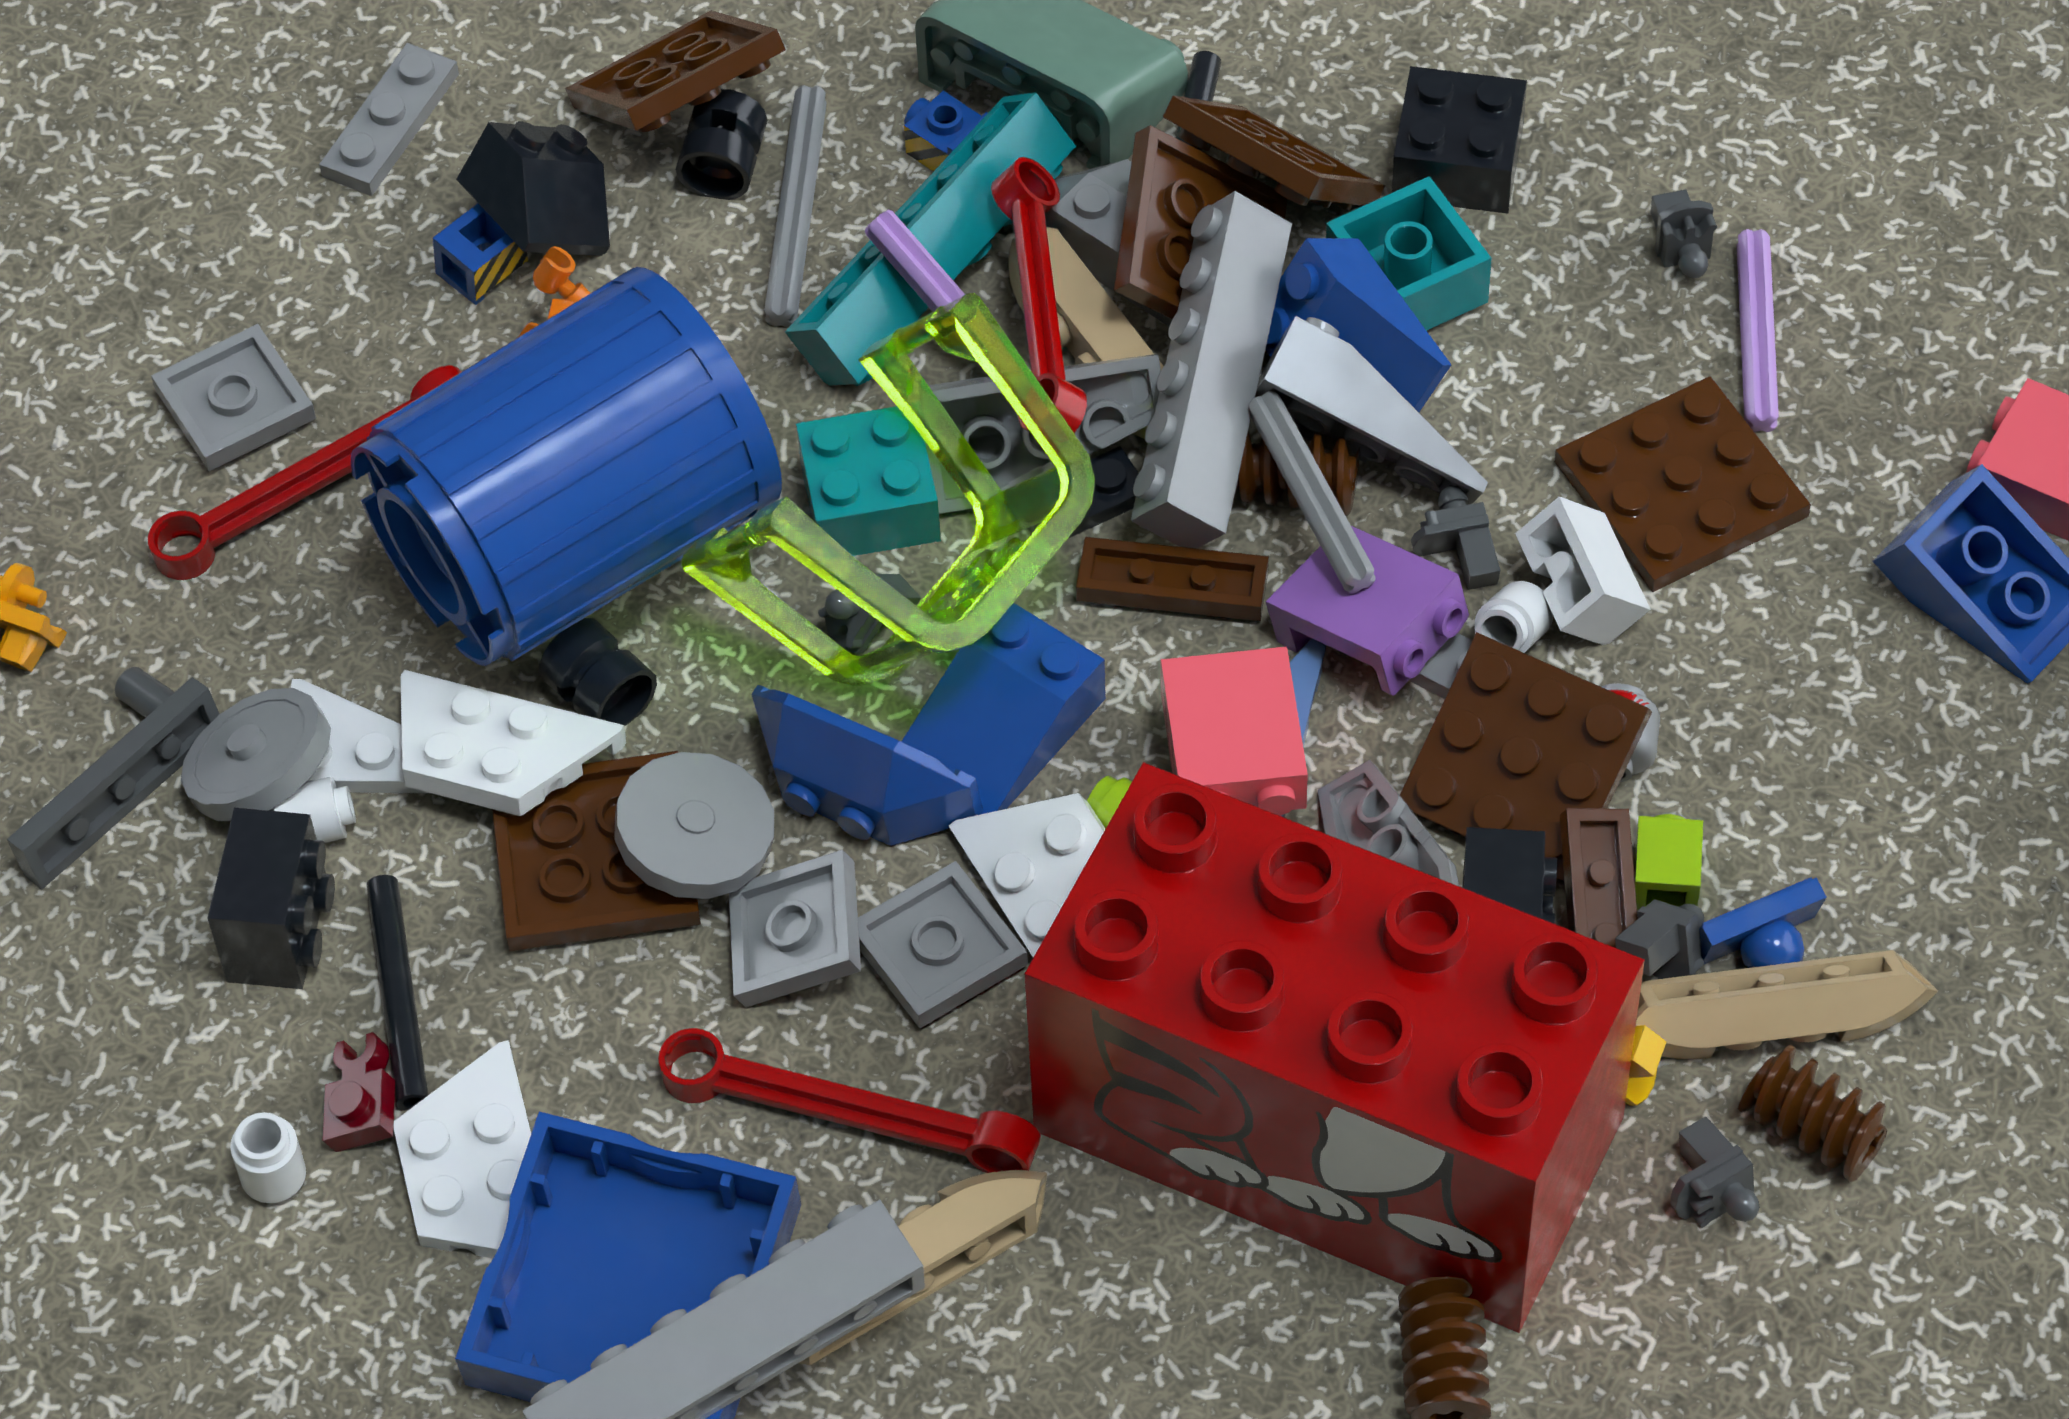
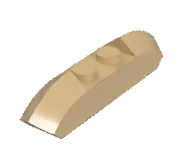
[1009,227,1164,439]
[1636,950,1938,1059]
[799,1170,1047,1365]

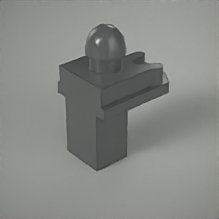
[1650,189,1717,278]
[1411,485,1501,590]
[818,567,921,653]
[1615,899,1704,979]
[1670,1117,1760,1227]

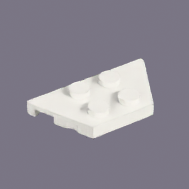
[400,670,626,816]
[948,793,1105,957]
[394,1040,531,1259]

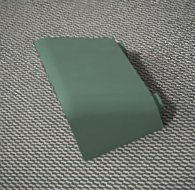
[915,0,1188,169]

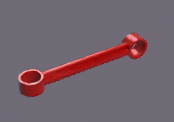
[991,157,1087,444]
[148,365,462,580]
[658,1028,1041,1173]

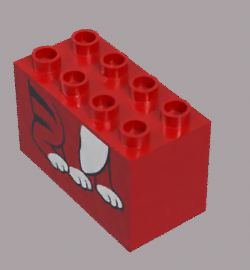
[1024,762,1645,1333]

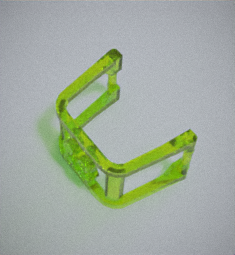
[681,293,1095,686]

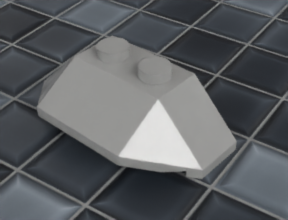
[1011,159,1173,327]

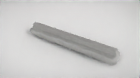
[1249,391,1375,593]

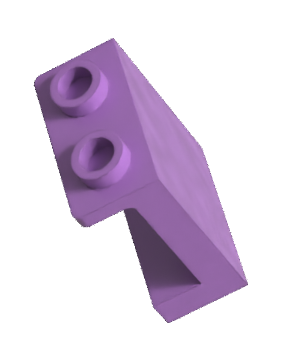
[1266,526,1469,695]

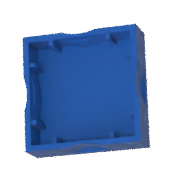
[455,1111,801,1419]

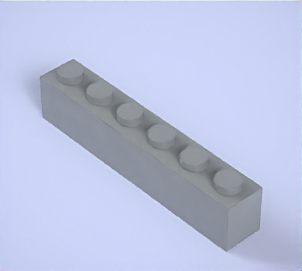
[1131,191,1292,549]
[522,1199,925,1419]

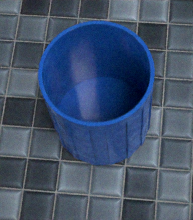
[351,267,782,666]

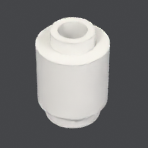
[1474,581,1553,653]
[269,776,356,843]
[230,1112,306,1203]

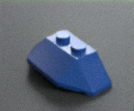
[751,685,983,846]

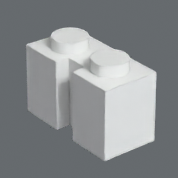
[1515,497,1651,645]

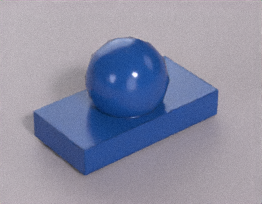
[1699,877,1827,968]

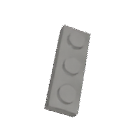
[319,43,459,196]

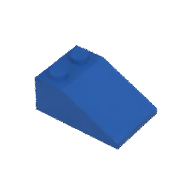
[1265,238,1451,412]
[1873,464,2069,684]
[901,597,1106,814]

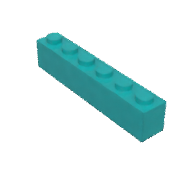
[785,92,1076,386]

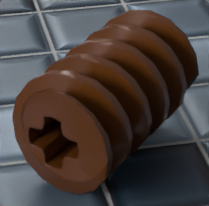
[1237,428,1360,516]
[1738,1045,1887,1182]
[1398,1276,1491,1419]

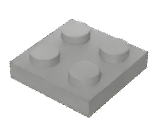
[151,324,316,471]
[729,850,861,1007]
[858,861,1028,1028]

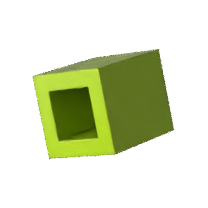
[1634,814,1703,910]

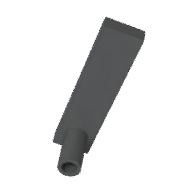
[7,667,219,890]

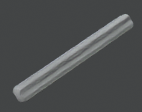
[764,85,827,327]

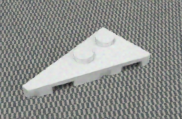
[291,679,429,793]

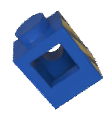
[904,90,988,172]
[433,203,528,305]

